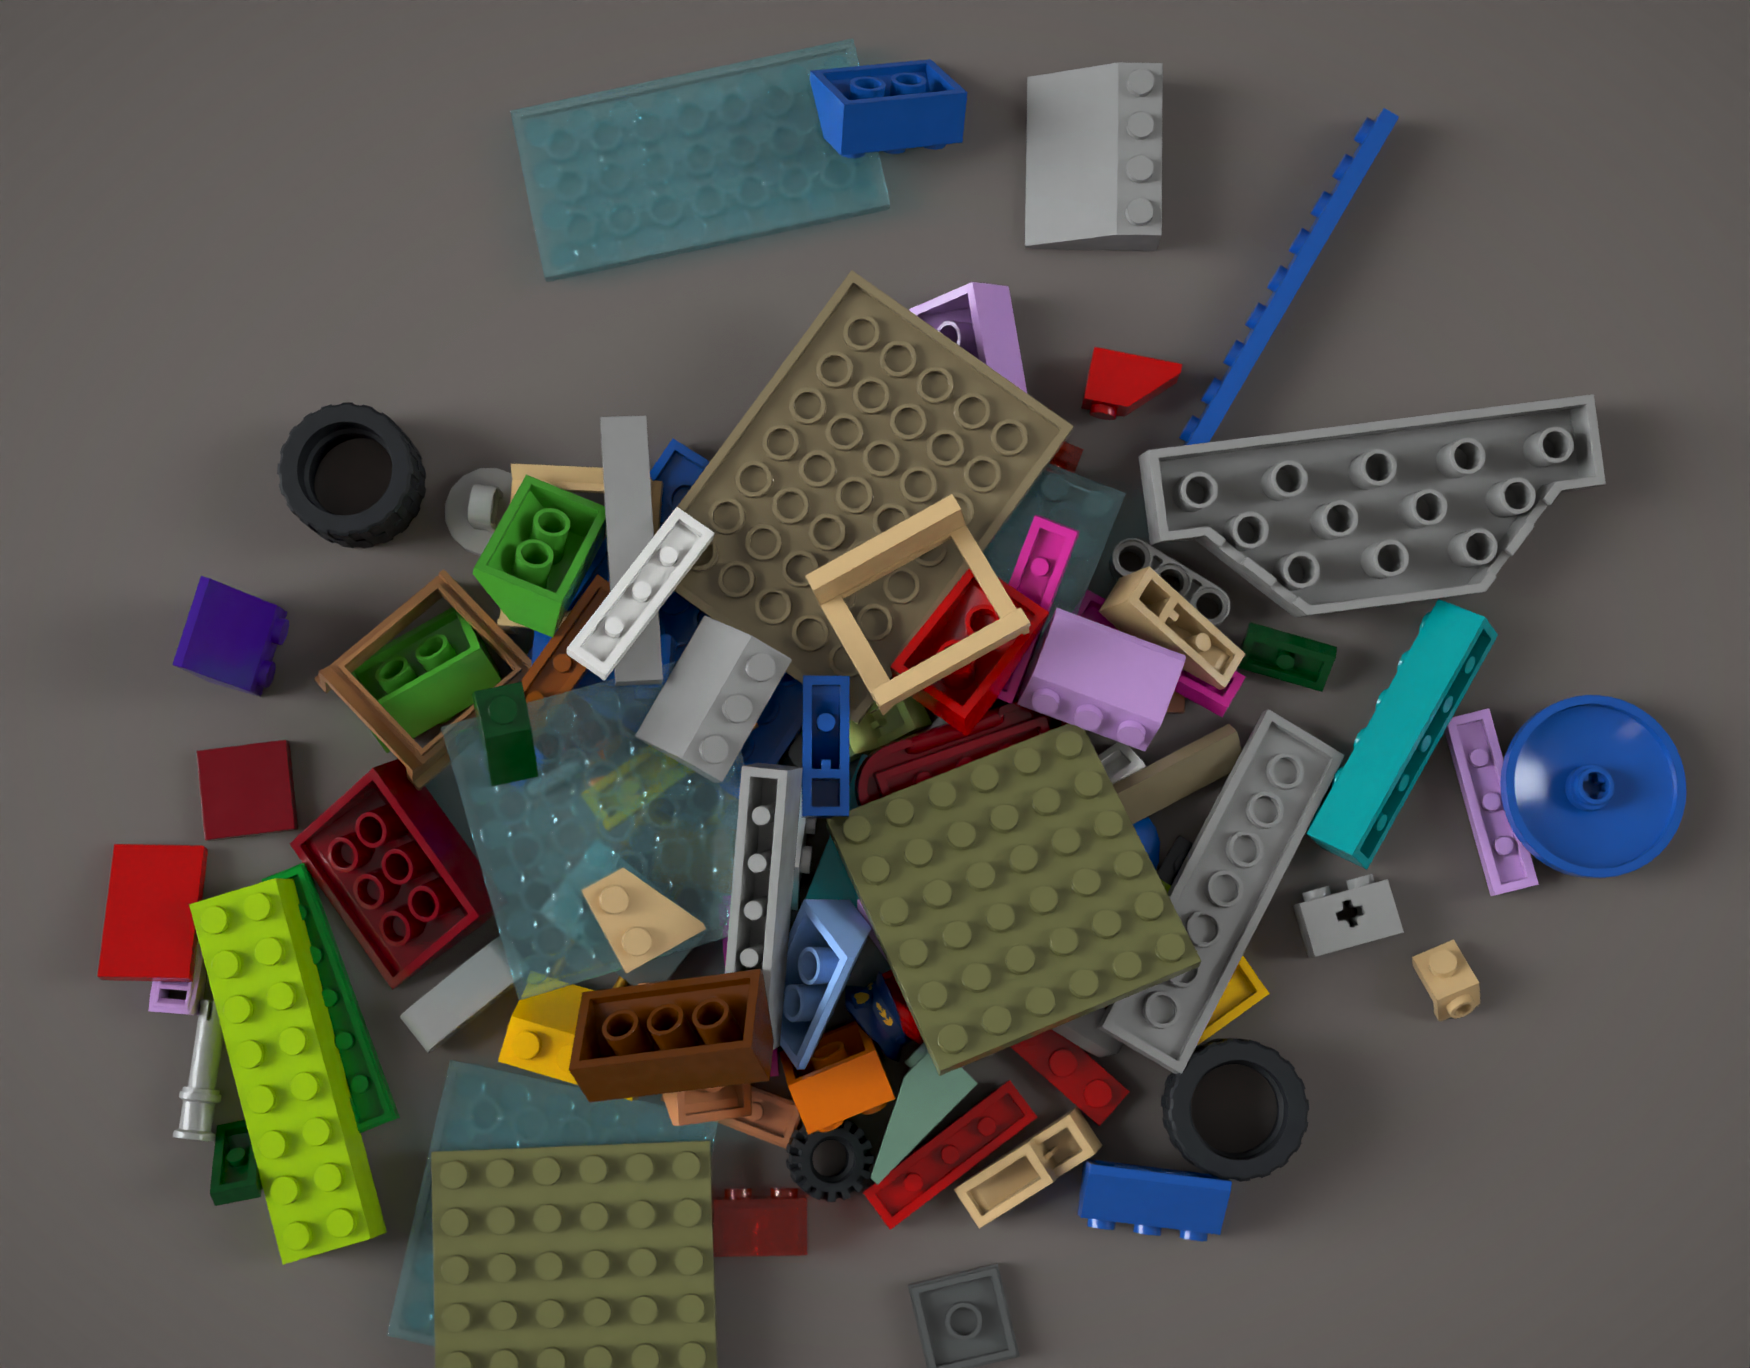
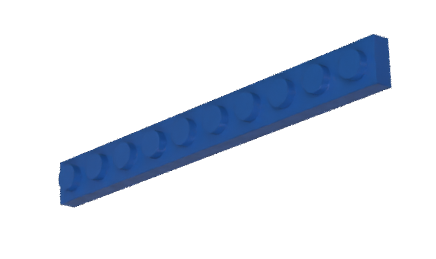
[1179,108,1399,446]

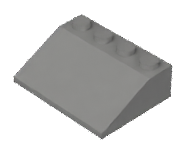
[1025,62,1163,251]

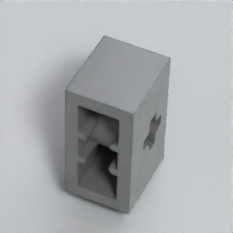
[1293,874,1404,958]

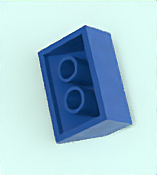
[810,59,967,158]
[1077,1159,1232,1241]

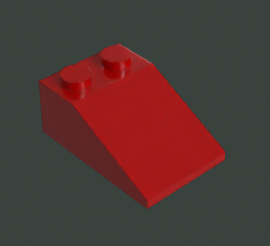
[890,568,1049,736]

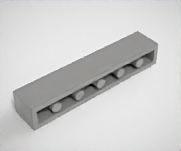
[725,763,803,1050]

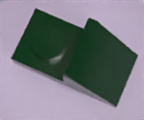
[210,1120,263,1206]

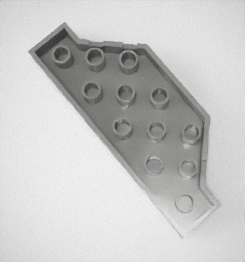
[1138,394,1606,618]

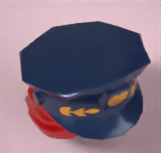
[845,970,924,1062]

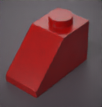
[1081,347,1183,420]

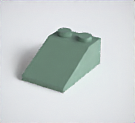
[871,1042,978,1185]

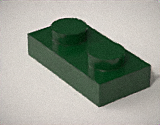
[1237,622,1337,692]

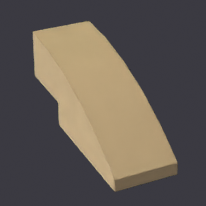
[954,1107,1103,1229]

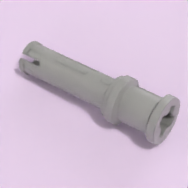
[173,1000,224,1142]

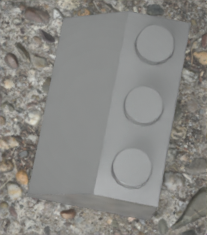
[634,616,792,783]

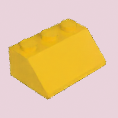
[498,973,639,1101]

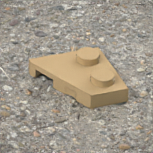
[580,867,706,973]

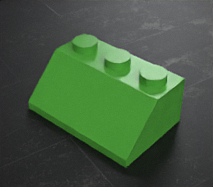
[473,475,606,637]
[351,607,503,753]

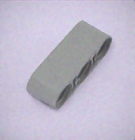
[1109,538,1230,627]
[400,934,532,1053]

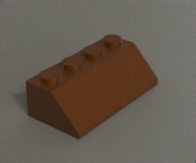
[569,969,774,1103]

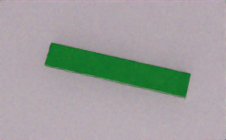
[262,863,400,1133]

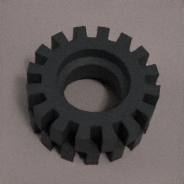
[786,1119,874,1202]

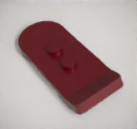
[855,699,1068,807]

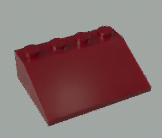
[289,759,508,990]

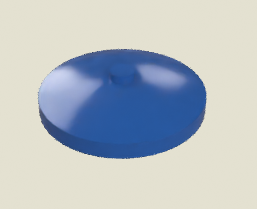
[1500,695,1687,879]

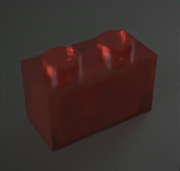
[713,1187,809,1257]

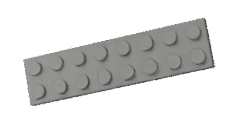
[1097,709,1345,1074]

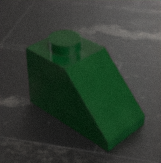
[472,682,538,787]

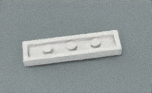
[566,507,715,681]

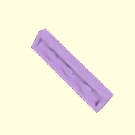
[1445,708,1539,896]

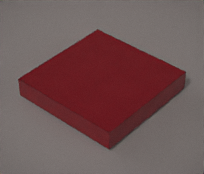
[196,740,298,841]

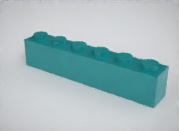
[1306,599,1498,870]

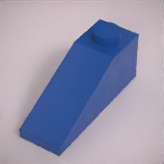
[801,675,850,818]

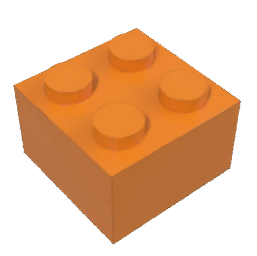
[779,1021,895,1135]

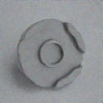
[445,468,512,556]

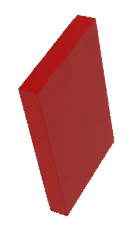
[97,844,208,982]

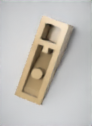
[1098,567,1245,690]

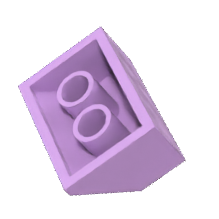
[909,282,1027,393]
[1017,608,1186,752]

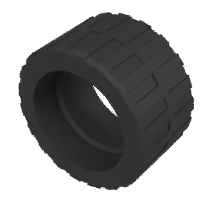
[277,402,426,548]
[1161,1038,1309,1182]

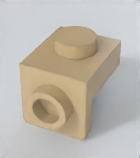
[1412,939,1480,1021]

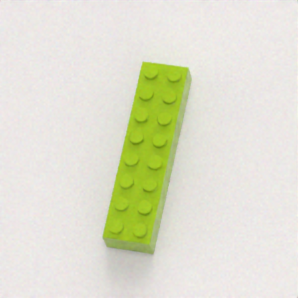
[189,878,387,1265]

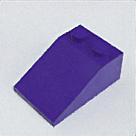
[172,576,289,697]

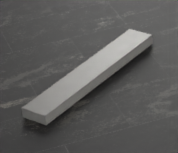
[600,416,663,686]

